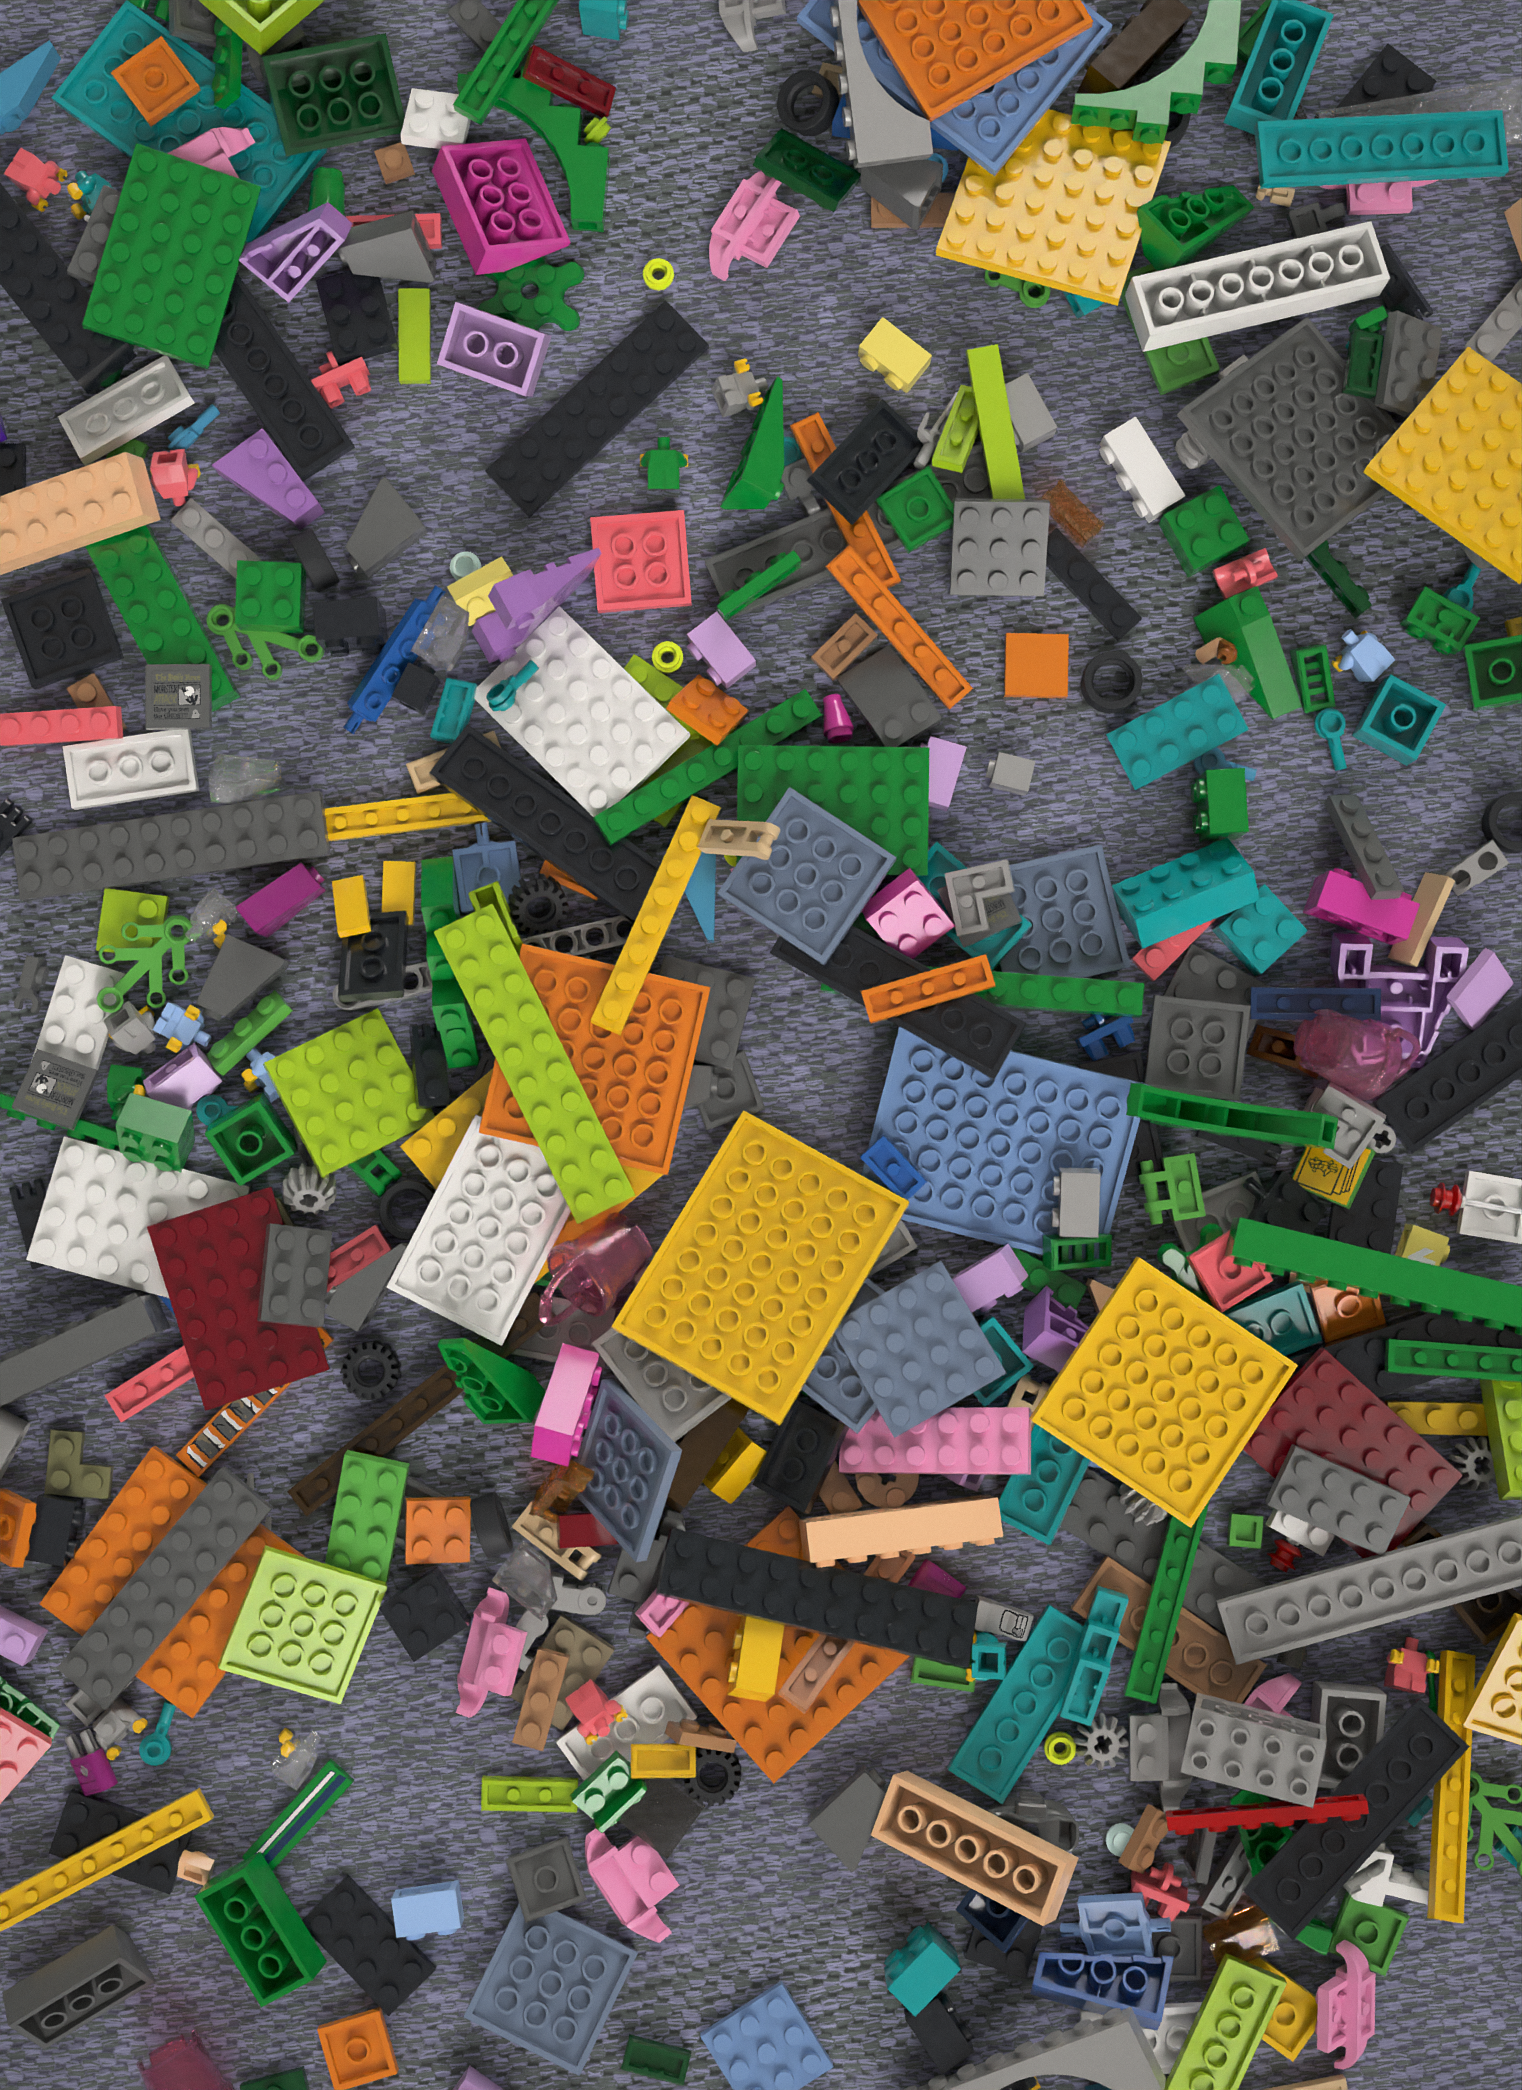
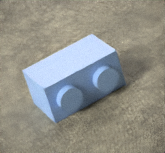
[391,1880,464,1940]

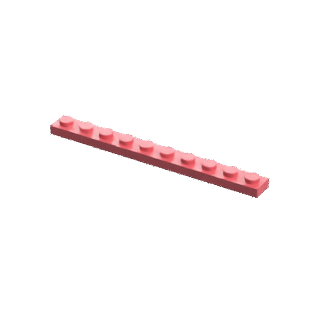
[104,1224,393,1422]

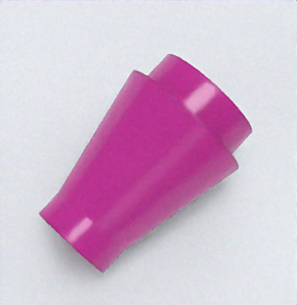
[823,694,854,743]

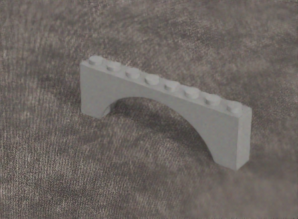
[830,0,933,168]
[904,2007,1166,2090]

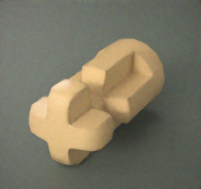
[1256,183,1295,207]

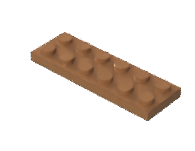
[1071,1556,1267,1704]

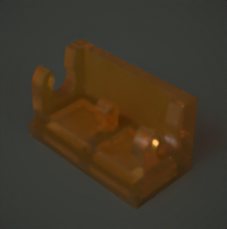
[1041,479,1105,549]
[529,1459,595,1523]
[1202,1905,1280,1968]

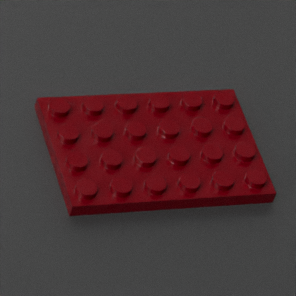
[147,1187,330,1411]
[1243,1346,1463,1559]

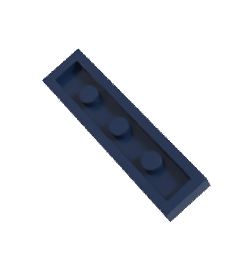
[1250,987,1381,1020]

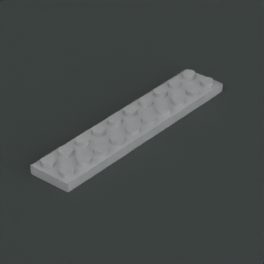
[1216,1514,1522,1665]

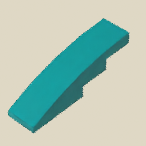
[1060,1585,1129,1726]

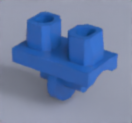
[1075,1014,1135,1062]

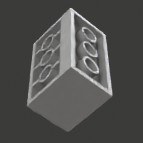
[1181,1692,1327,1808]

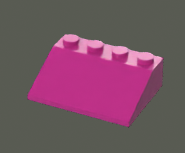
[432,138,570,275]

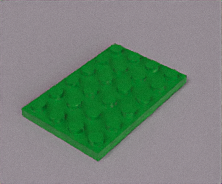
[82,143,261,369]
[736,745,930,876]

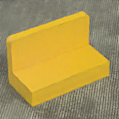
[702,1427,768,1504]

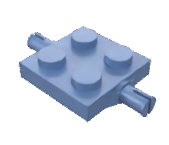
[452,823,521,913]
[1060,1892,1171,1957]

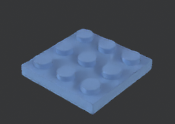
[700,1981,833,2090]

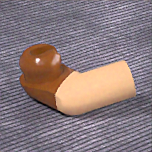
[1195,637,1238,665]

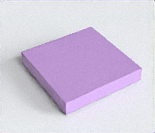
[1446,948,1514,1030]

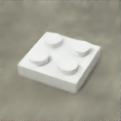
[401,88,471,149]

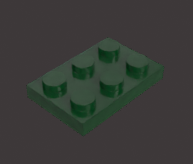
[753,128,861,212]

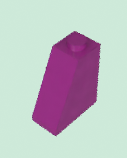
[235,863,326,938]

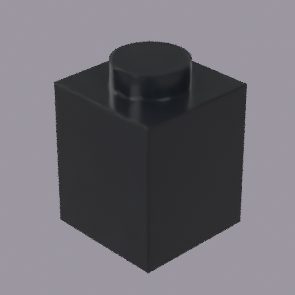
[392,662,440,715]

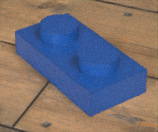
[860,1134,927,1200]

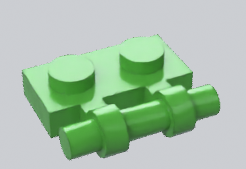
[1139,1153,1206,1225]

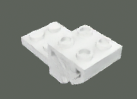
[1343,1842,1429,1907]

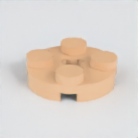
[855,1474,919,1508]

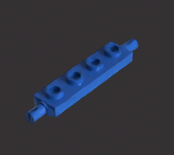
[343,585,446,734]

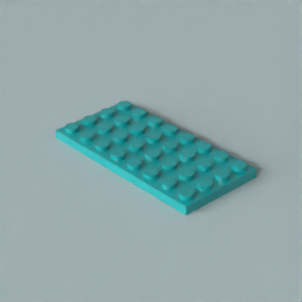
[52,0,328,243]

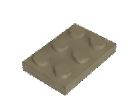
[509,1613,615,1731]

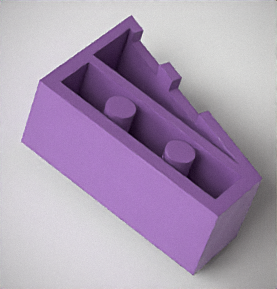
[238,202,353,303]
[212,428,325,531]
[1022,1286,1089,1372]

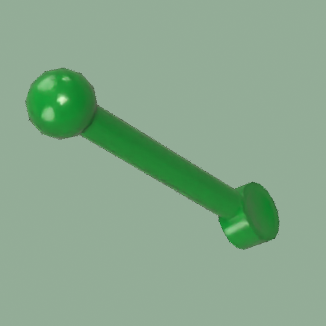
[1424,1651,1438,1715]

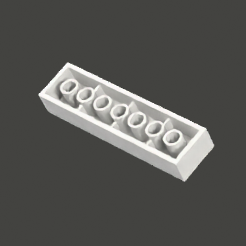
[1125,221,1390,352]

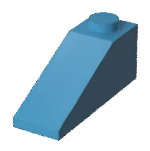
[0,40,61,135]
[684,852,716,943]

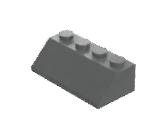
[2,1925,155,2049]

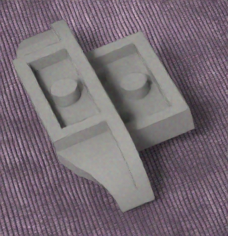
[719,0,786,52]
[1128,1683,1193,1813]

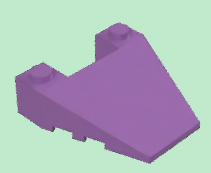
[472,548,602,663]
[1330,933,1469,1068]

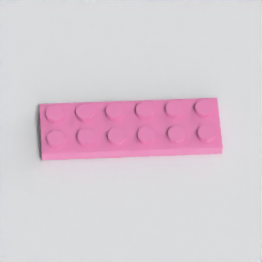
[839,1407,1031,1474]

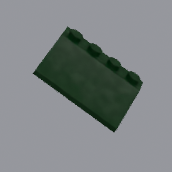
[259,33,405,156]

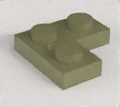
[44,1429,114,1499]

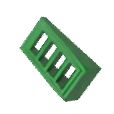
[1290,644,1336,713]
[1043,1234,1112,1271]
[1264,1913,1333,1956]

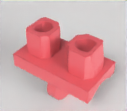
[311,351,371,408]
[1212,548,1278,600]
[1130,1862,1190,1921]

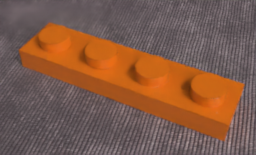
[861,954,995,1023]

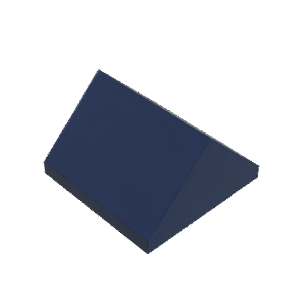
[956,1888,1029,1953]

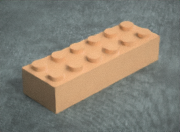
[0,452,160,575]
[799,1494,1003,1567]
[871,1771,1079,1926]

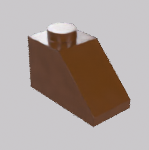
[1247,1025,1328,1079]

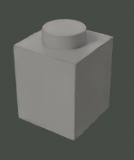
[985,752,1036,796]

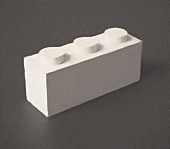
[1099,417,1185,523]

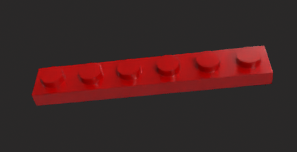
[1165,1794,1369,1835]

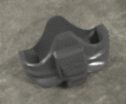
[987,1791,1079,1853]

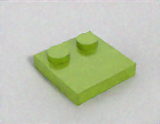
[96,888,170,953]

